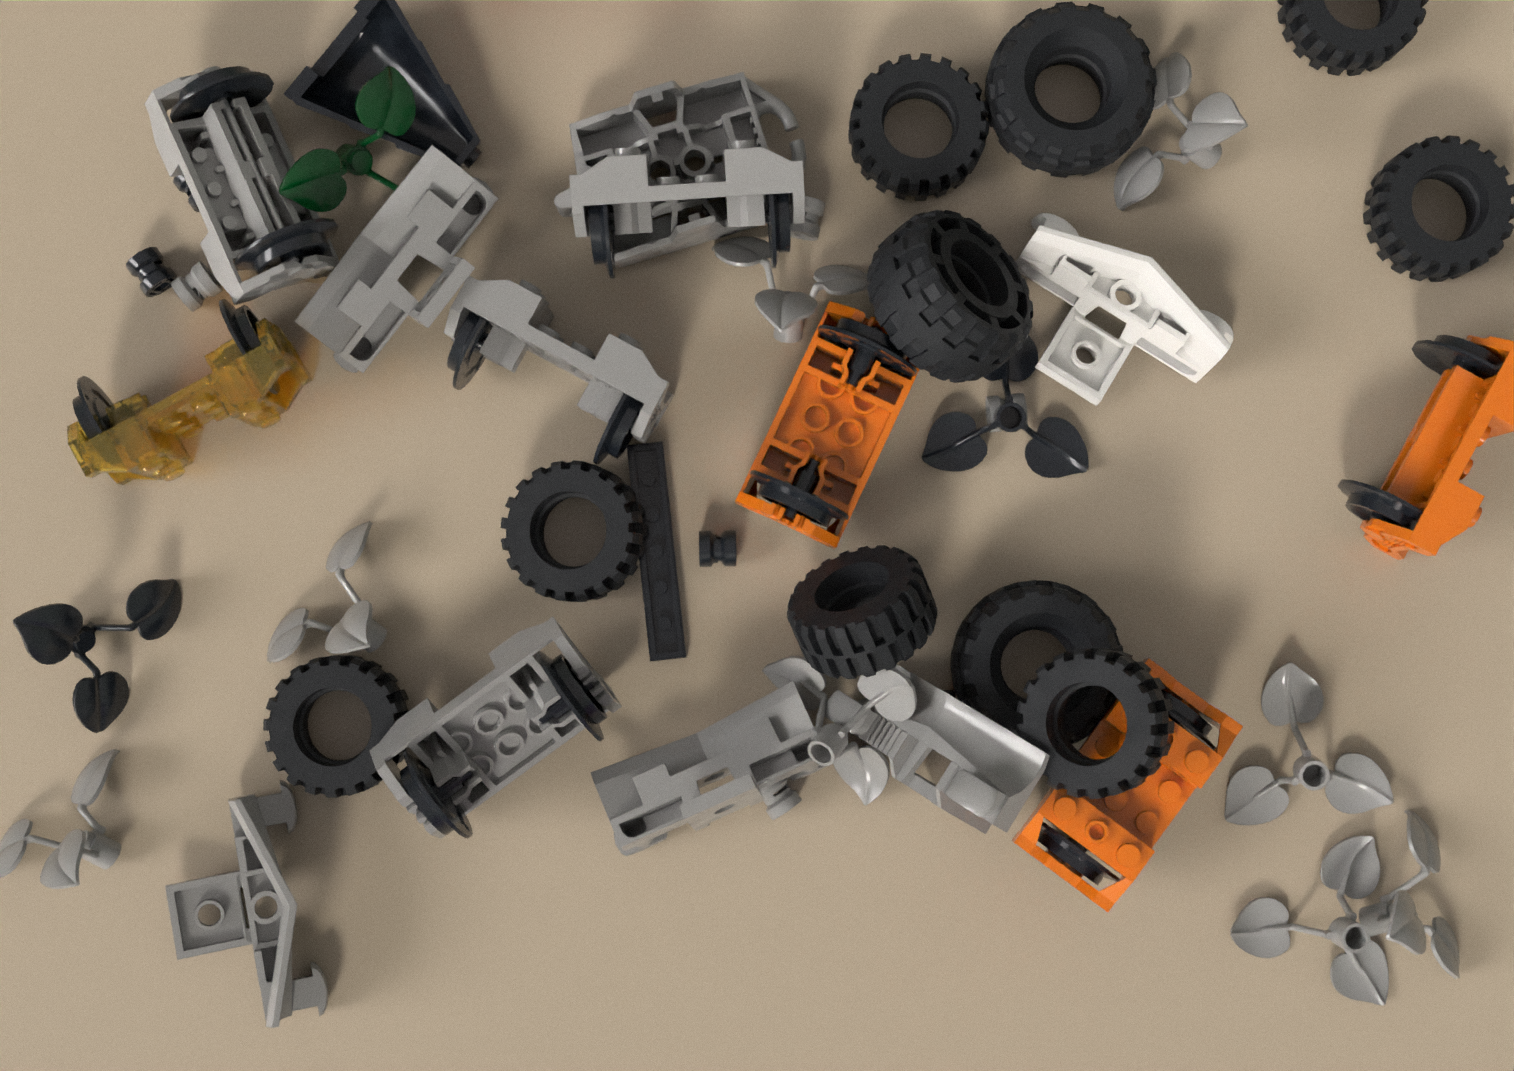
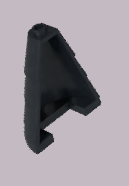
[284,0,482,169]

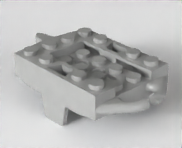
[554,72,807,270]

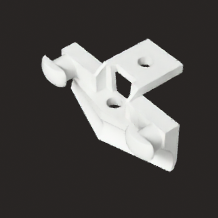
[1016,213,1234,406]

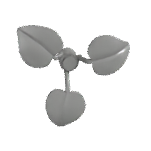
[1114,52,1248,211]
[712,236,870,343]
[267,521,387,663]
[762,656,917,805]
[1224,663,1394,825]
[0,749,121,889]
[1359,809,1460,979]
[1230,835,1389,1005]

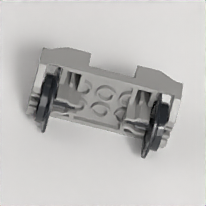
[569,140,805,279]
[444,276,674,465]
[369,617,622,839]

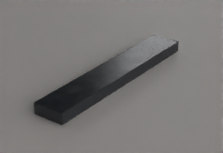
[627,441,686,662]

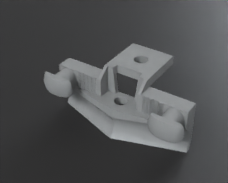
[295,145,499,373]
[824,664,1050,834]
[590,681,827,856]
[165,780,329,1028]

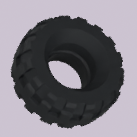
[984,1,1157,178]
[867,210,1033,383]
[950,580,1123,744]

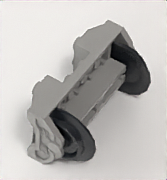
[145,66,339,305]

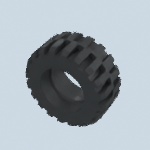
[1277,0,1429,76]
[848,53,990,201]
[1363,135,1514,282]
[500,460,648,602]
[787,545,938,679]
[1016,648,1175,799]
[263,655,410,798]

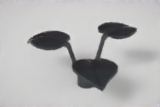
[922,335,1089,478]
[13,579,181,733]

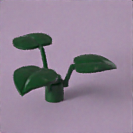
[278,66,416,212]

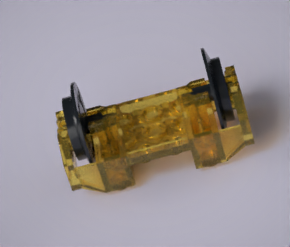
[67,299,313,485]

